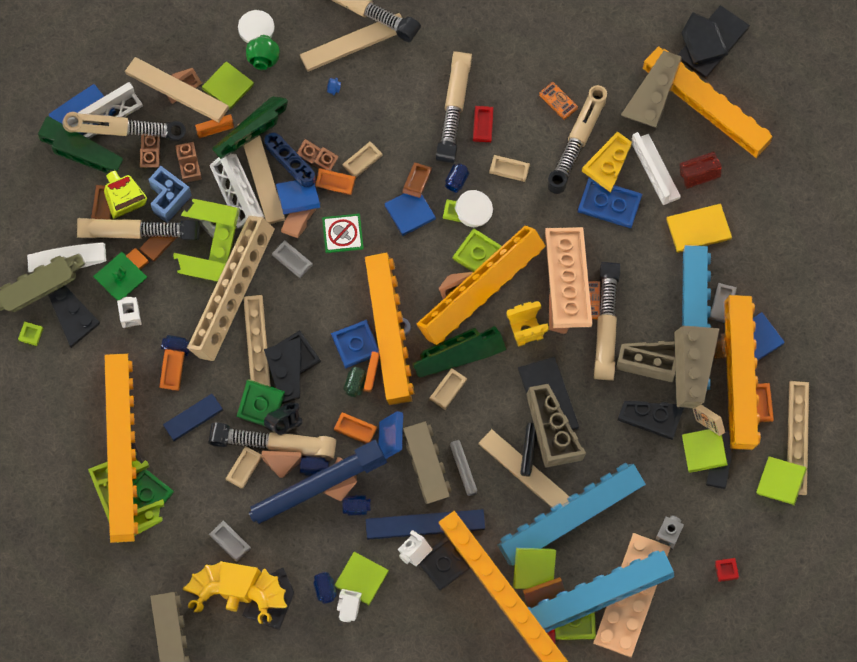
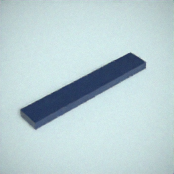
[366,509,485,540]

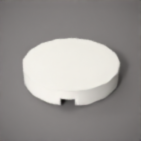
[238,10,275,43]
[455,190,493,227]

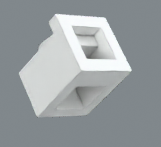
[117,297,142,328]
[398,530,432,566]
[337,589,362,622]

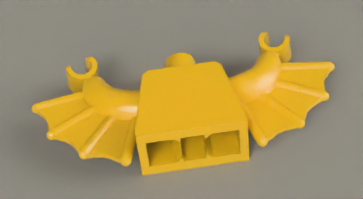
[183,561,287,624]

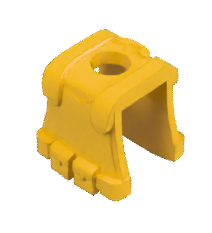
[507,301,549,347]

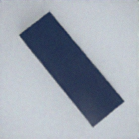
[163,394,223,441]

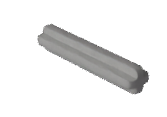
[450,440,477,496]

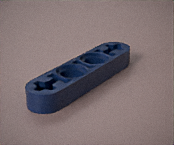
[264,133,316,187]

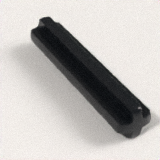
[520,423,537,477]

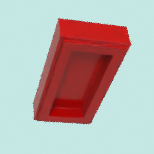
[473,106,493,143]

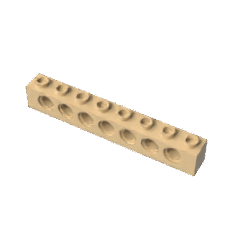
[187,216,275,361]

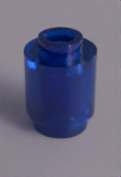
[445,163,470,193]
[161,335,190,356]
[300,456,329,476]
[342,495,371,516]
[313,572,337,604]

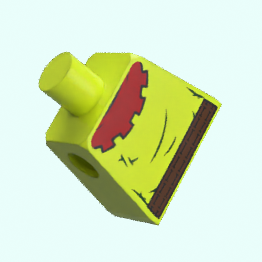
[104,171,147,219]

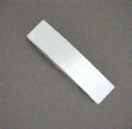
[27,243,106,274]

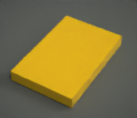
[666,204,732,253]

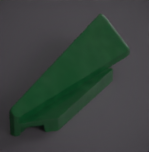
[212,96,288,159]
[38,116,123,173]
[413,326,507,378]

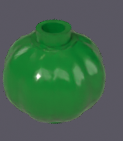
[246,35,280,70]

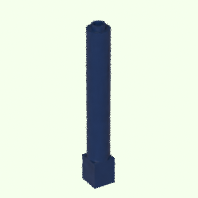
[249,440,388,524]

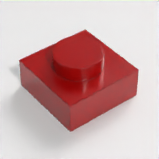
[715,558,739,582]

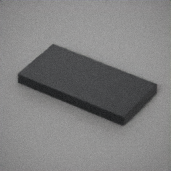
[678,5,750,79]
[518,357,579,430]

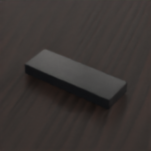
[706,430,733,489]

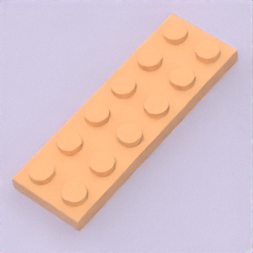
[545,227,592,328]
[593,533,671,657]

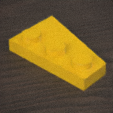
[582,132,632,193]

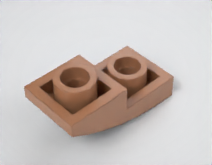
[140,134,160,168]
[297,139,338,171]
[175,142,202,183]
[281,209,316,238]

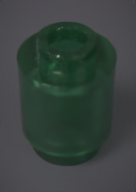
[343,367,366,397]

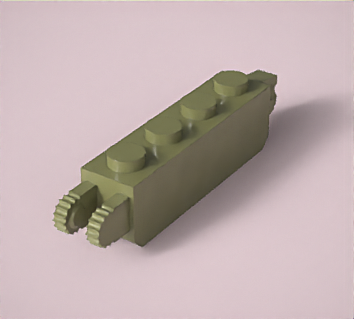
[0,254,86,312]

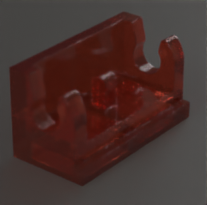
[679,151,722,189]

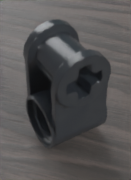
[264,402,303,435]

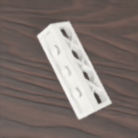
[67,82,143,139]
[631,132,681,205]
[210,154,265,228]

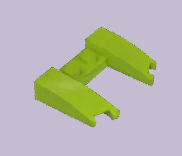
[173,199,240,281]
[88,452,164,543]

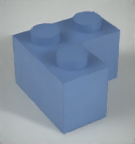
[148,166,192,223]

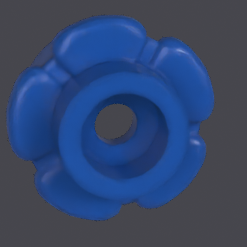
[327,77,341,95]

